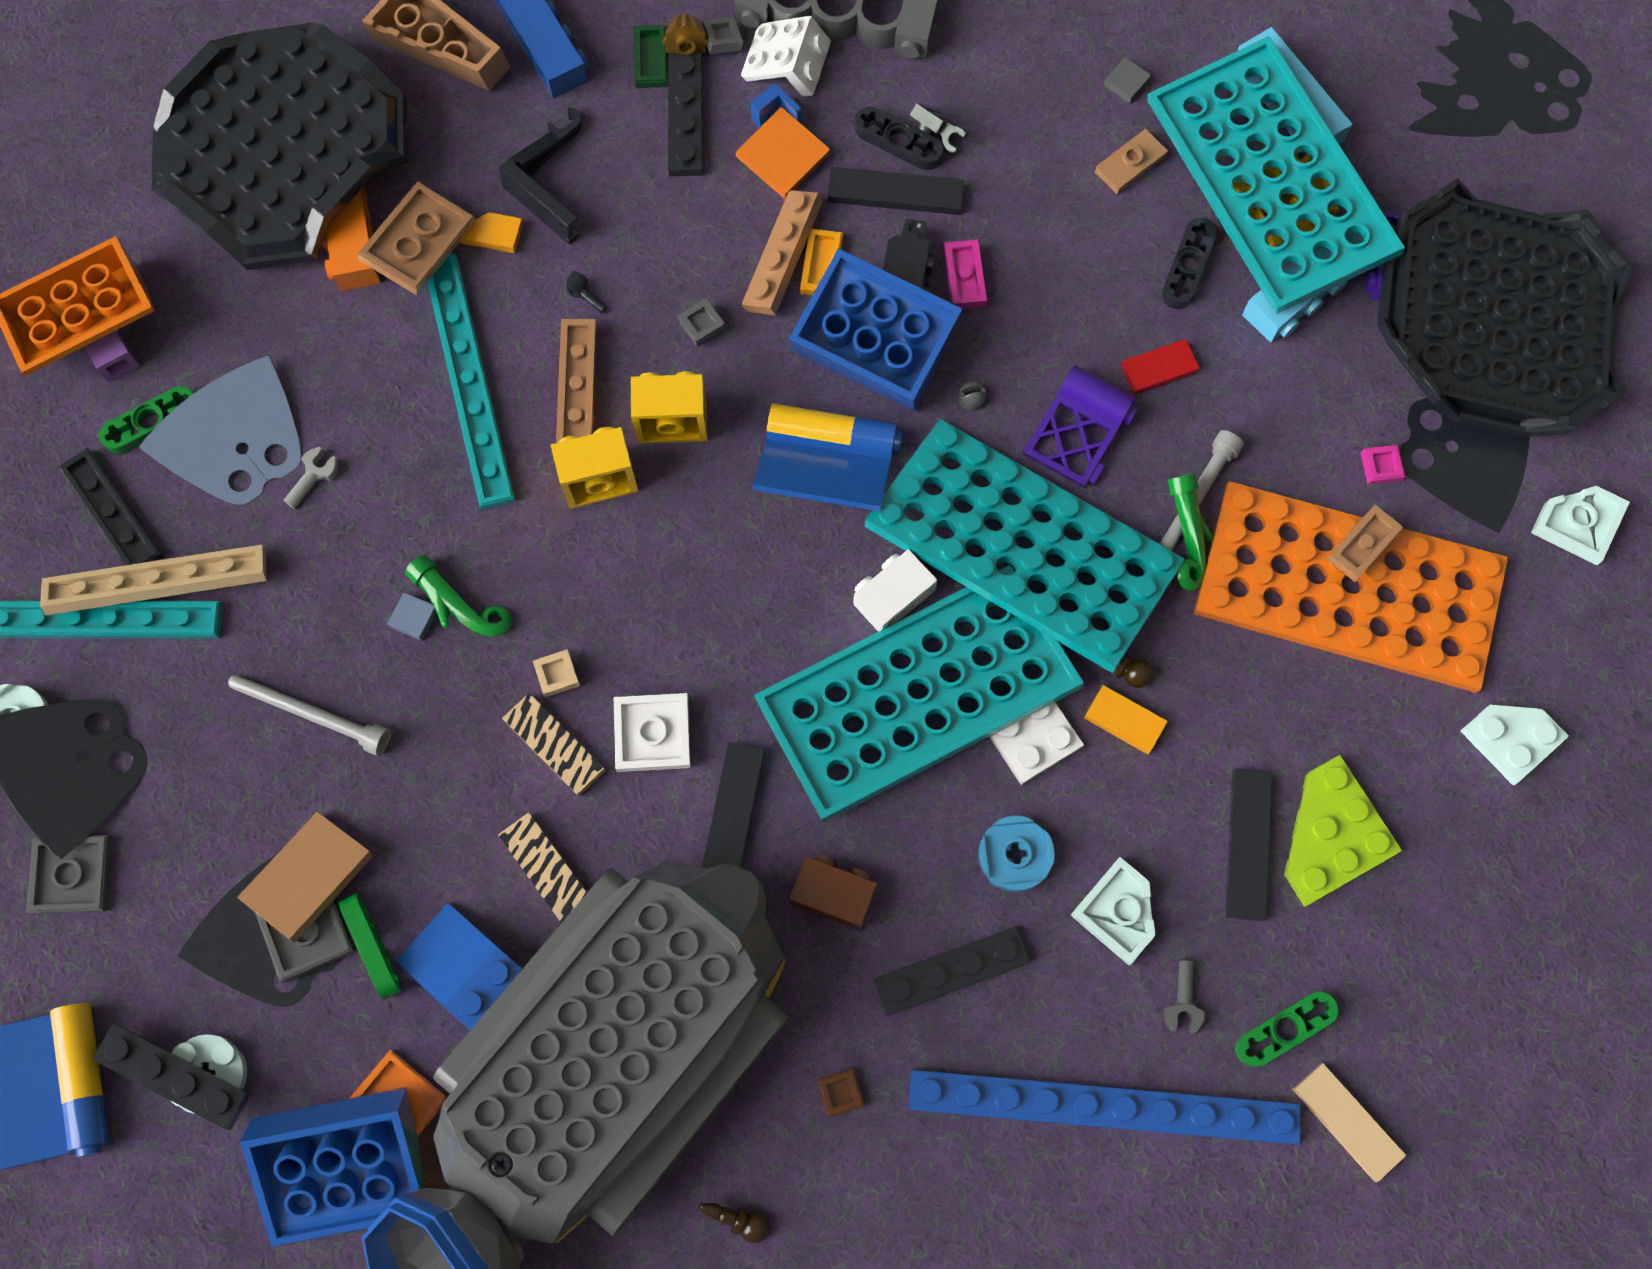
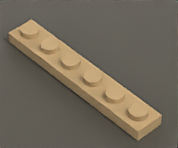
[40,545,267,615]

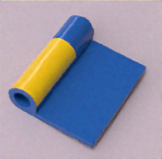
[753,403,903,512]
[0,1003,109,1171]

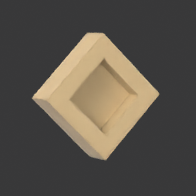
[533,649,580,698]

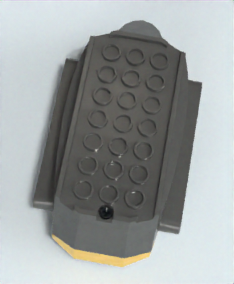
[433,861,790,1244]

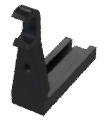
[499,107,582,245]

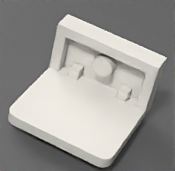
[741,16,831,96]

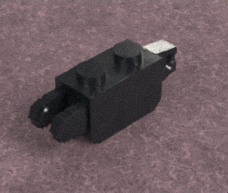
[883,219,935,292]

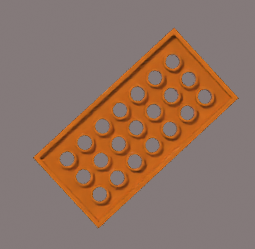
[1193,481,1508,693]

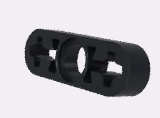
[855,107,943,170]
[1162,217,1217,309]

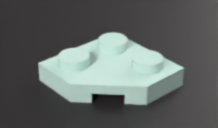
[1531,486,1630,565]
[1460,705,1569,785]
[1071,857,1155,965]

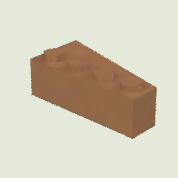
[362,0,511,91]

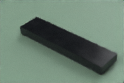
[827,167,964,215]
[58,448,164,566]
[702,742,765,869]
[1225,768,1272,922]

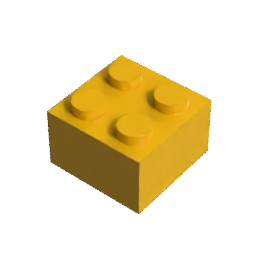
[631,371,708,444]
[551,427,638,509]

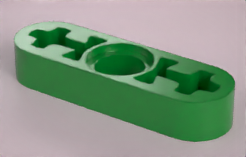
[99,386,194,455]
[339,893,402,1000]
[1235,992,1338,1067]

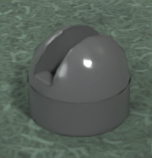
[958,381,987,411]

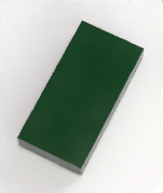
[634,25,668,89]

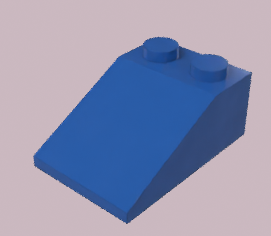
[396,903,523,1030]

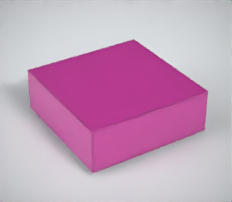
[1361,444,1405,485]

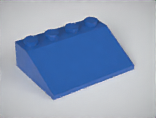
[789,248,963,412]
[240,1088,425,1247]

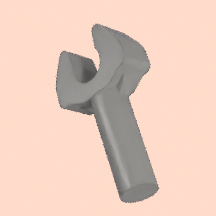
[283,447,339,509]

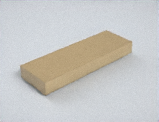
[1292,1063,1406,1182]

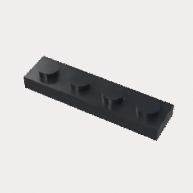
[668,54,703,177]
[873,926,1030,1017]
[92,1023,251,1130]

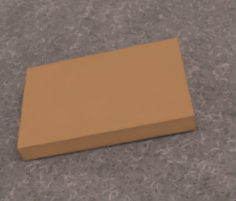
[358,181,475,296]
[237,812,373,943]

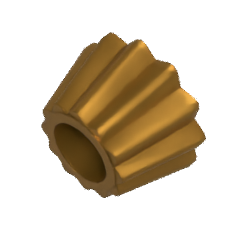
[663,13,708,55]

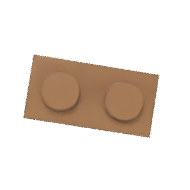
[1327,504,1403,582]

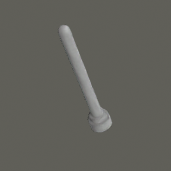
[1160,430,1244,551]
[228,675,391,756]

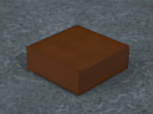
[816,1068,865,1118]

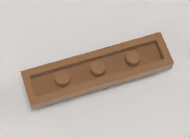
[741,190,823,316]
[556,319,597,443]

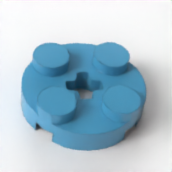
[978,816,1055,893]

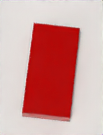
[1121,339,1200,396]

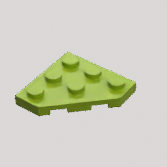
[1284,755,1402,907]

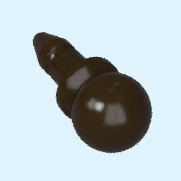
[1115,654,1153,688]
[699,1203,771,1244]

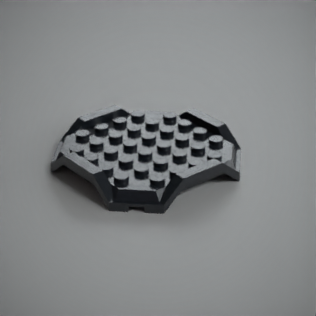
[151,23,408,270]
[1377,178,1633,437]

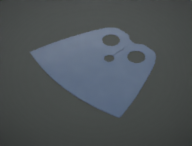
[139,356,301,505]

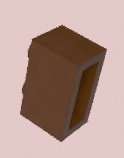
[789,855,877,931]

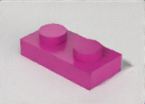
[944,239,987,309]

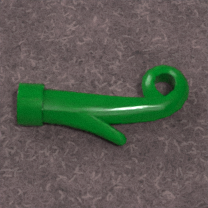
[1167,473,1214,591]
[405,554,513,637]

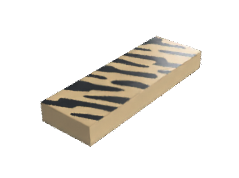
[502,693,605,797]
[498,812,587,923]

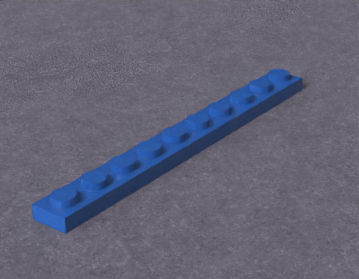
[908,1070,1300,1145]

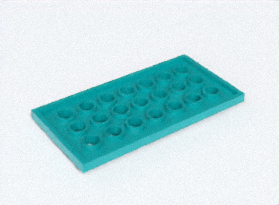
[1148,36,1405,314]
[864,419,1185,673]
[754,565,1084,823]

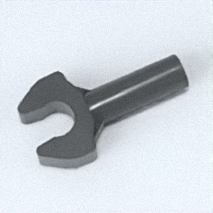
[1164,960,1205,1034]

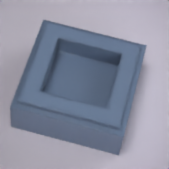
[387,592,437,641]

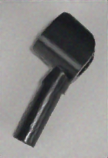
[566,271,607,314]

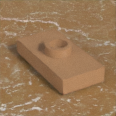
[1095,128,1168,195]

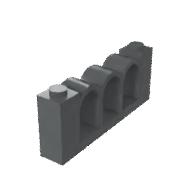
[734,0,940,59]

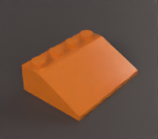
[0,236,155,377]

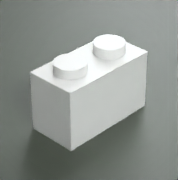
[854,549,937,632]

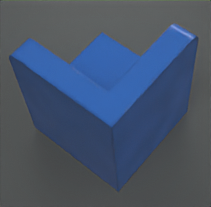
[750,83,802,128]

